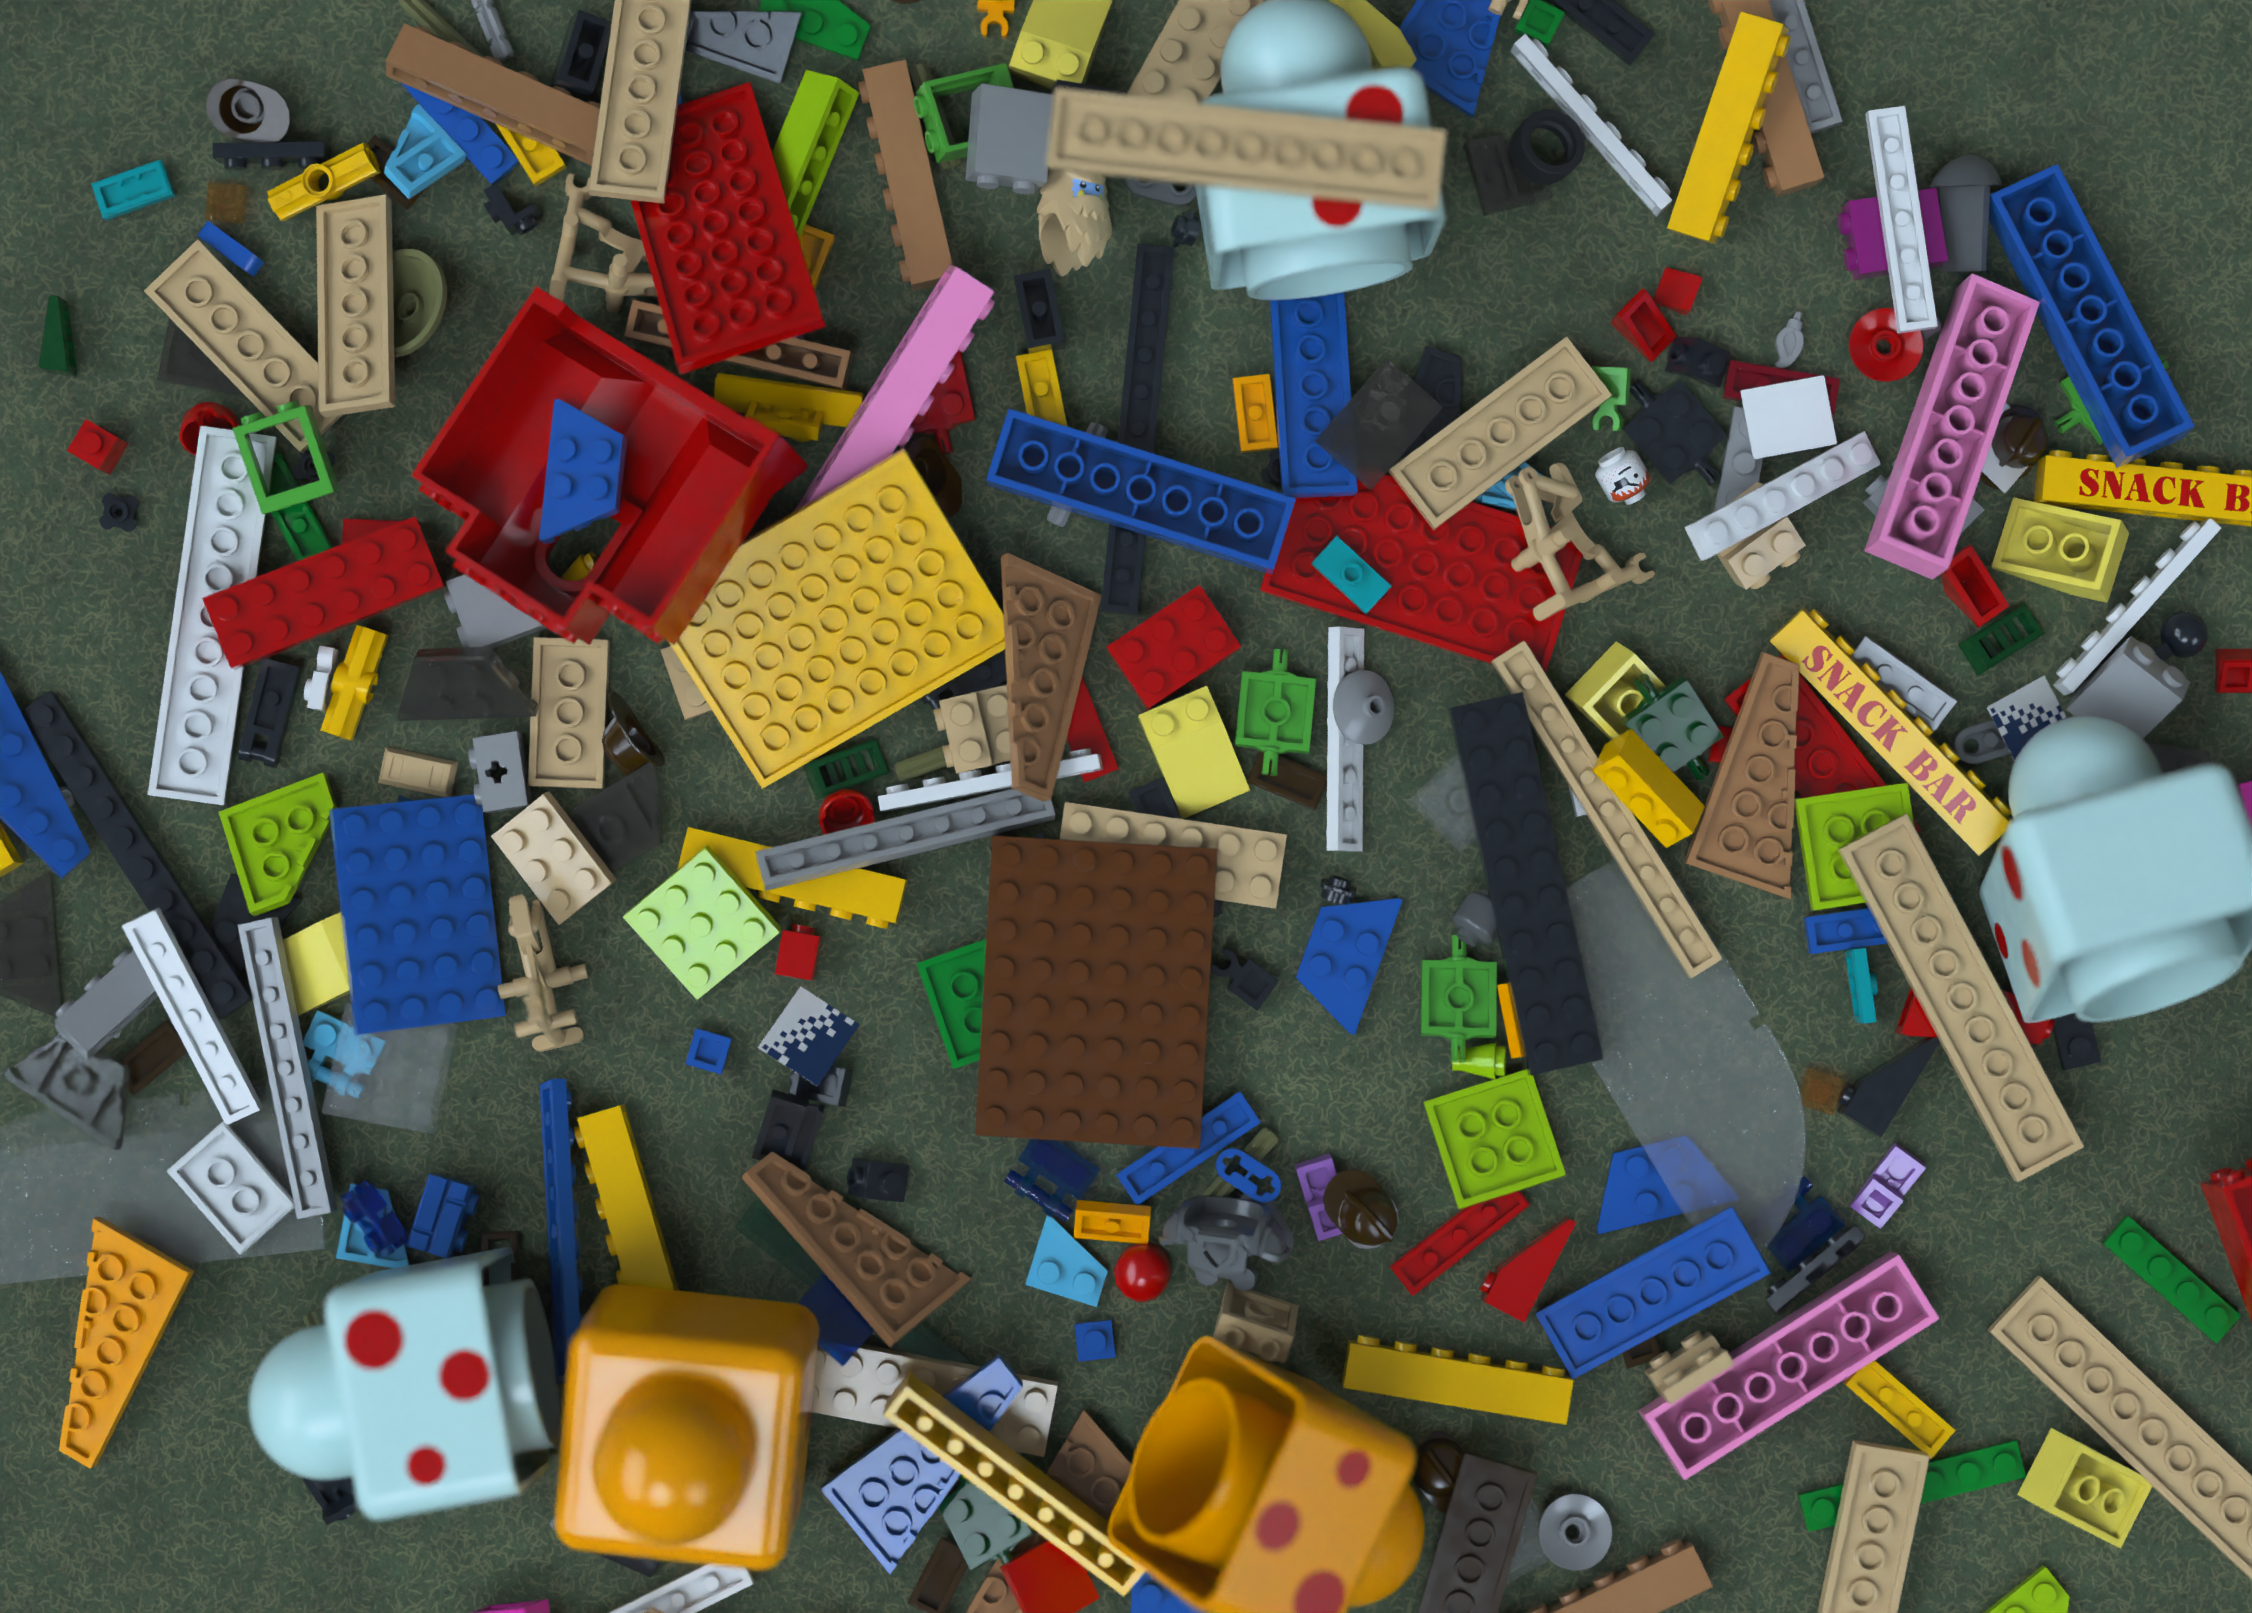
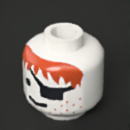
[1595,447,1651,505]

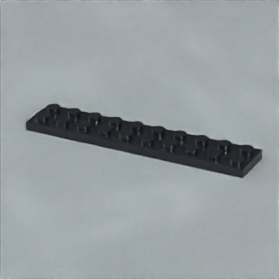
[1448,692,1603,1076]

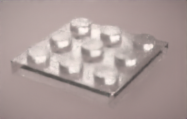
[321,1002,458,1134]

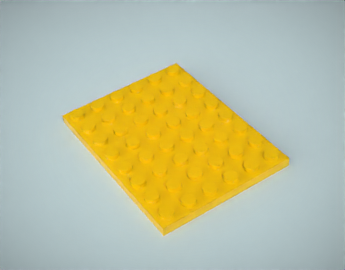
[669,448,1005,789]

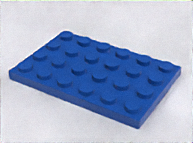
[329,794,506,1035]

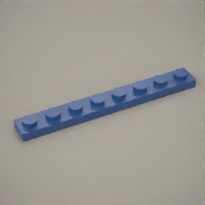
[539,1079,584,1385]

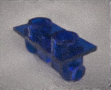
[339,1180,408,1258]

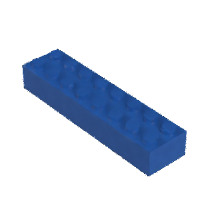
[1989,164,2194,468]
[986,409,1296,575]

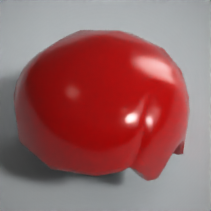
[179,401,240,457]
[818,789,875,835]
[1114,1241,1172,1303]

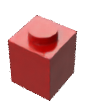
[67,419,129,475]
[775,924,822,981]

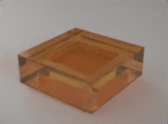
[205,182,247,224]
[1796,1068,1844,1115]

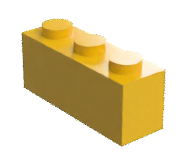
[1592,728,1705,848]

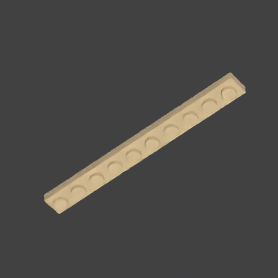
[1491,641,1723,979]

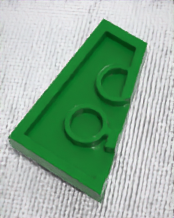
[758,0,871,62]

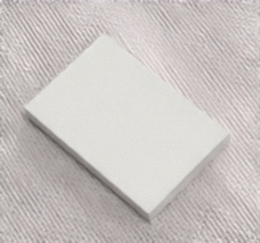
[167,1121,295,1255]

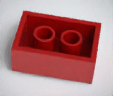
[1106,585,1241,711]

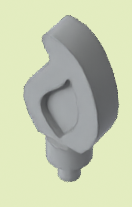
[1774,311,1803,369]

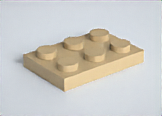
[491,791,617,925]

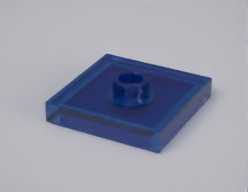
[798,1273,874,1367]

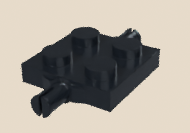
[1622,380,1727,486]

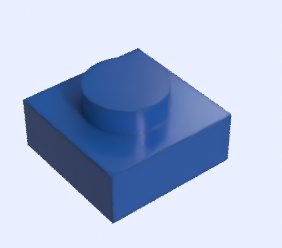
[685,1028,733,1074]
[1074,1319,1116,1362]

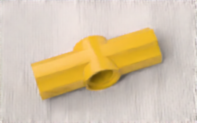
[267,143,381,221]
[320,625,389,741]

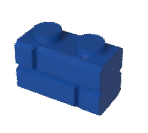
[406,1172,480,1258]

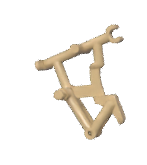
[549,173,658,313]
[1505,463,1655,621]
[498,894,589,1052]

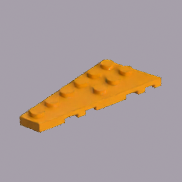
[59,1216,194,1469]

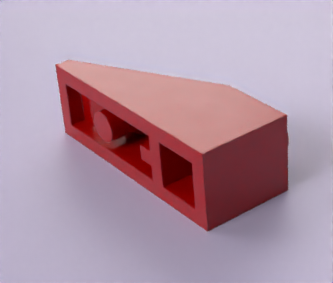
[1479,1217,1576,1323]

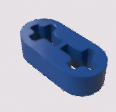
[197,221,265,277]
[1216,1148,1281,1202]

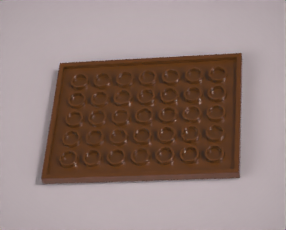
[975,835,1217,1149]

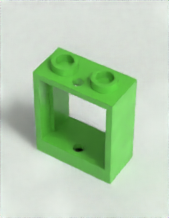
[914,63,1014,164]
[232,400,340,515]

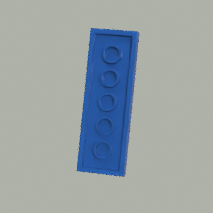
[1269,292,1357,498]
[1535,1205,1771,1379]

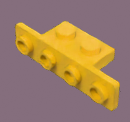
[714,373,863,442]

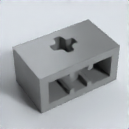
[468,731,532,813]

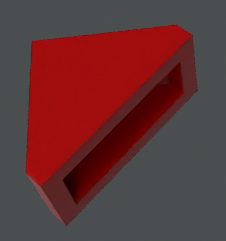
[1610,288,1677,363]
[1940,544,2010,627]

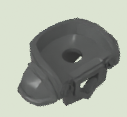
[1159,1195,1290,1291]

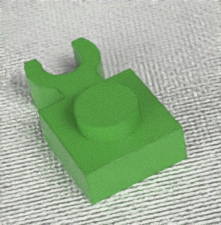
[1591,366,1631,431]

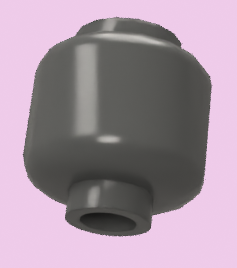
[1452,889,1498,947]

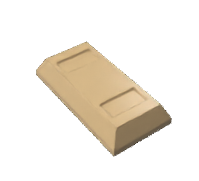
[378,747,459,797]

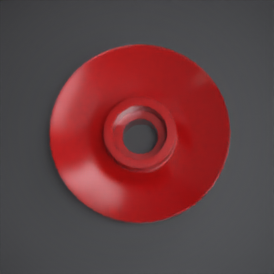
[1849,308,1923,382]

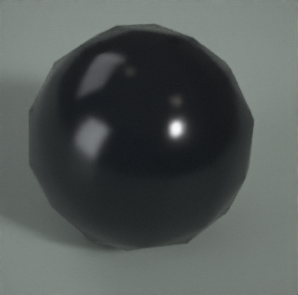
[2160,611,2208,658]

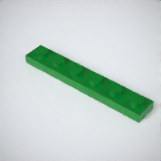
[1797,1439,2026,1532]

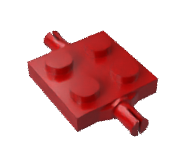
[910,350,977,455]

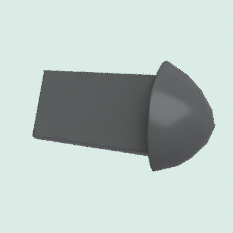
[1928,153,2002,272]

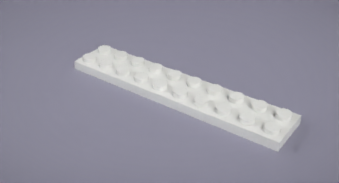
[148,426,277,805]

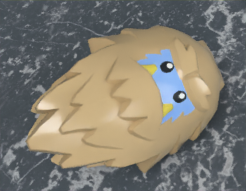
[1037,169,1112,277]

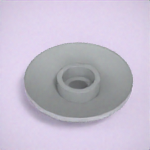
[1333,670,1394,745]
[1538,1494,1612,1571]

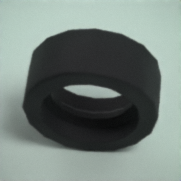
[1510,109,1585,185]

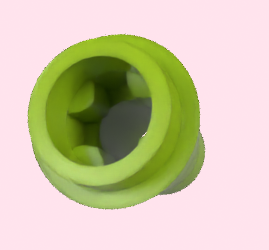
[1452,1042,1506,1079]

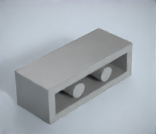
[55,948,159,1061]

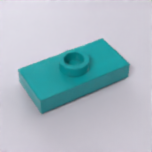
[91,159,176,221]
[1311,536,1391,615]
[1845,948,1878,1024]

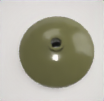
[393,249,447,358]

